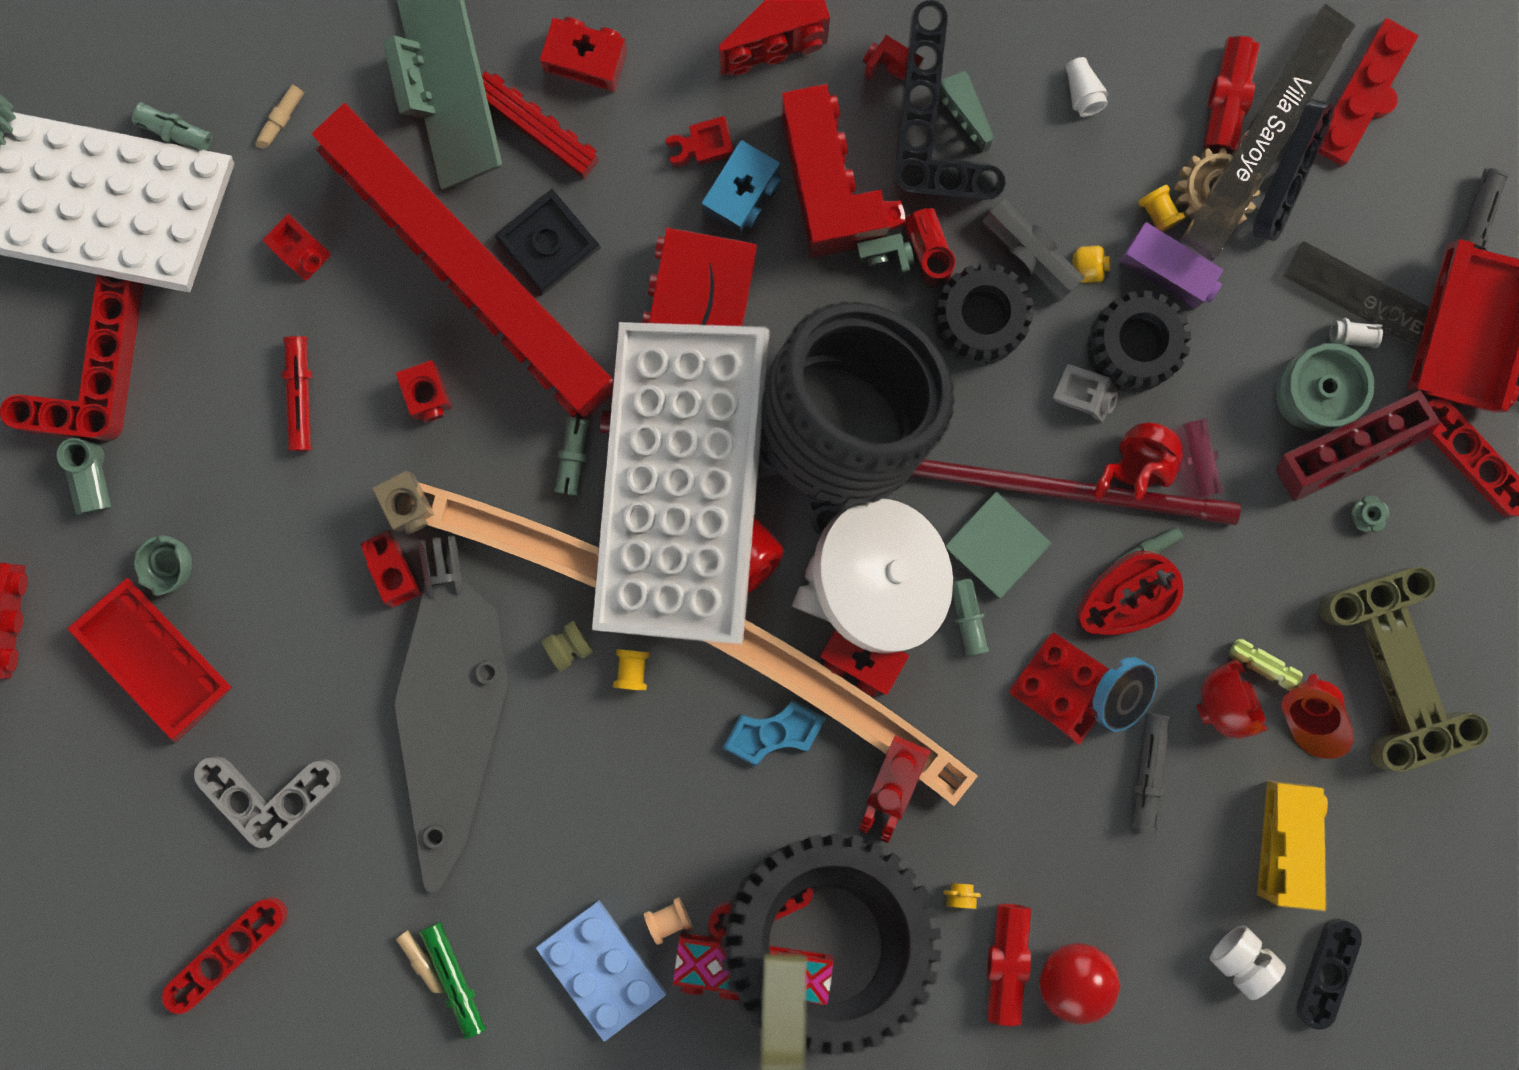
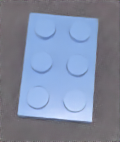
[536,900,667,1042]

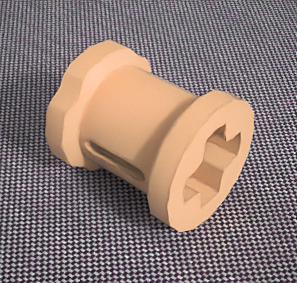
[644,897,693,945]

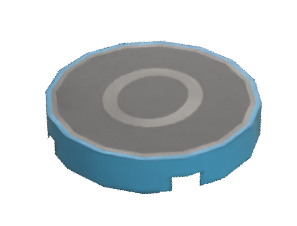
[1093,657,1157,732]

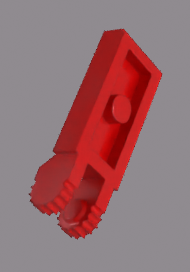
[858,735,930,843]

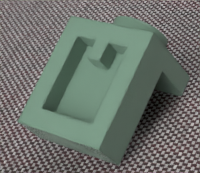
[855,233,914,278]

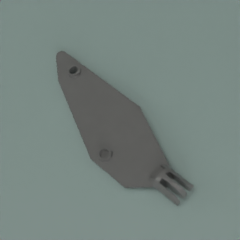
[394,535,509,893]

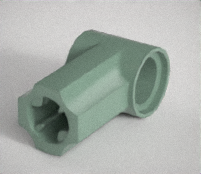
[57,438,112,515]

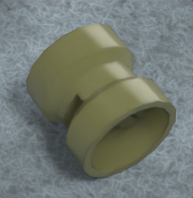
[541,620,594,672]

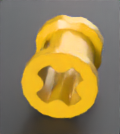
[1138,185,1186,232]
[613,649,650,691]

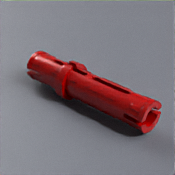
[281,336,313,452]

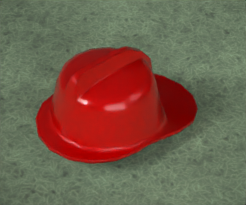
[1281,673,1354,759]

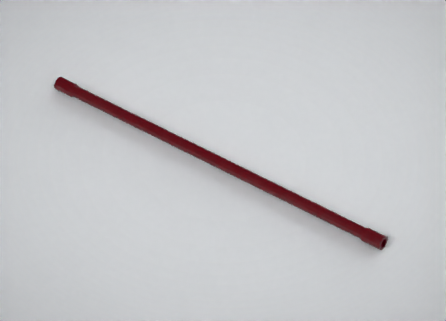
[600,410,1241,525]

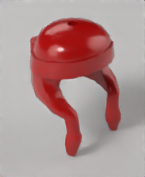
[1095,422,1183,501]

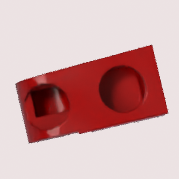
[361,530,423,608]

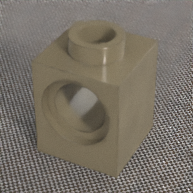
[372,471,435,534]

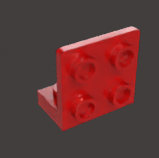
[1009,633,1110,745]

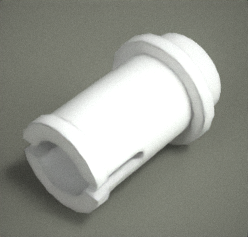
[1329,318,1383,348]

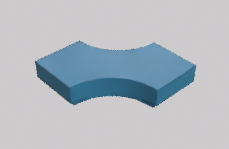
[723,699,826,766]

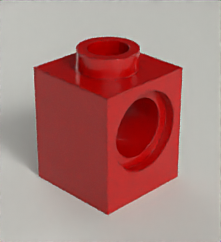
[396,360,453,423]

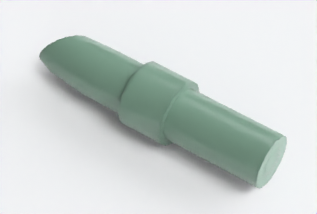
[1114,526,1184,563]

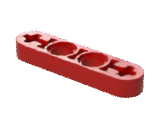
[1428,398,1519,517]
[162,897,288,1014]

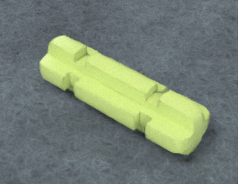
[1229,639,1303,691]

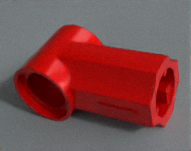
[904,208,956,288]

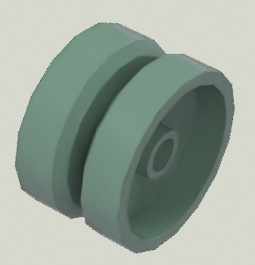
[1275,343,1374,433]

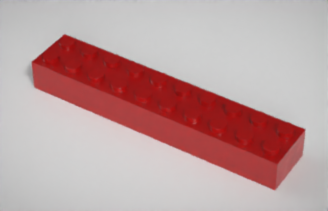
[311,102,614,420]

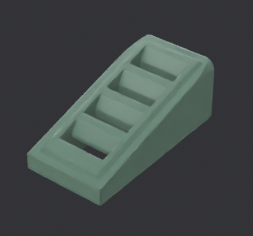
[939,71,994,153]

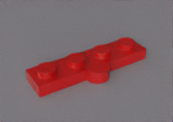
[1318,17,1419,167]

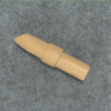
[255,84,305,148]
[395,930,445,993]

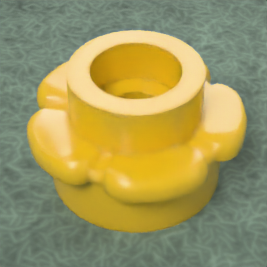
[943,883,981,909]

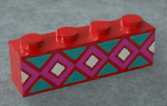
[673,932,834,1005]

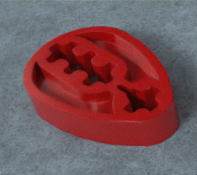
[1076,550,1183,635]

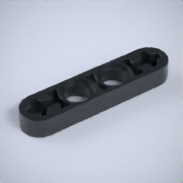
[1253,99,1334,241]

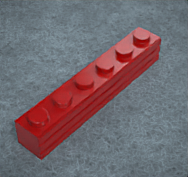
[482,71,599,179]

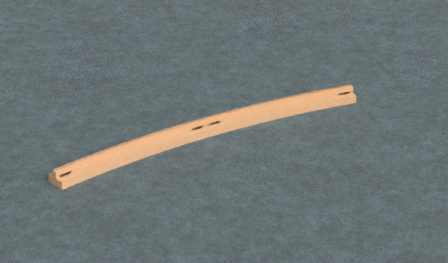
[398,483,978,806]

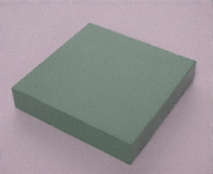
[945,492,1052,599]

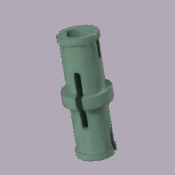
[132,102,213,152]
[553,417,591,496]

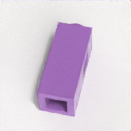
[1119,222,1224,308]

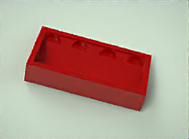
[67,578,232,743]

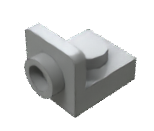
[1053,364,1118,422]

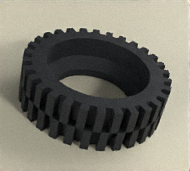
[721,834,941,1055]

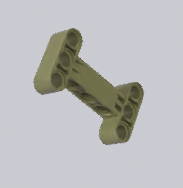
[1318,566,1490,772]

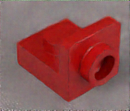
[862,35,924,80]
[262,214,331,280]

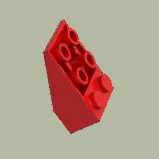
[718,0,830,76]

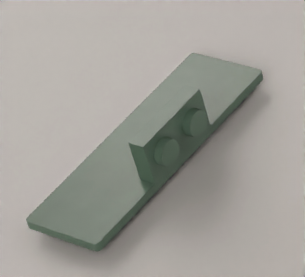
[383,0,502,190]

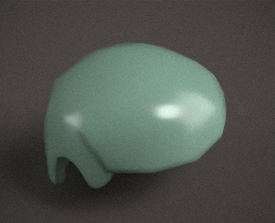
[133,535,193,596]

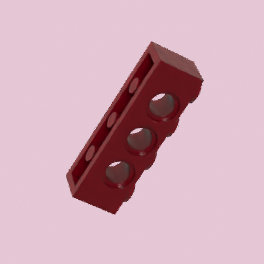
[1275,390,1441,502]

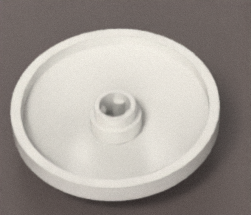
[813,499,953,653]

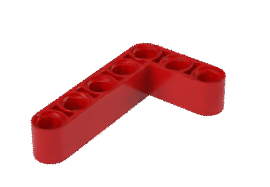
[0,274,144,442]

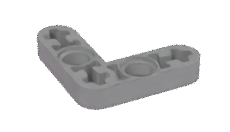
[194,756,341,848]

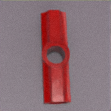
[1203,35,1260,155]
[986,903,1031,1026]

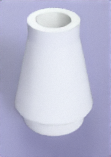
[1065,57,1108,117]

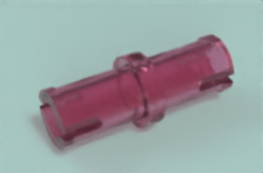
[1183,418,1224,497]

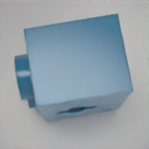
[702,140,782,235]

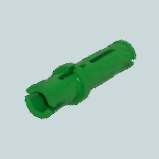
[419,922,487,1040]

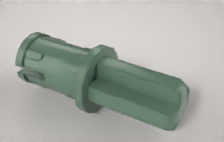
[952,579,989,656]

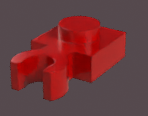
[665,116,734,167]

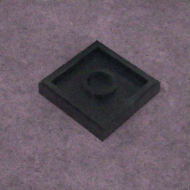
[494,188,601,295]

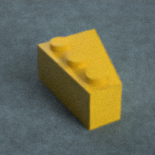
[1257,781,1328,911]

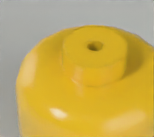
[1073,245,1111,283]

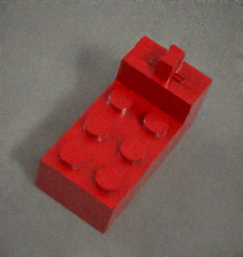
[781,84,906,259]

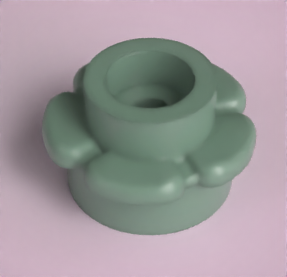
[1351,495,1389,533]

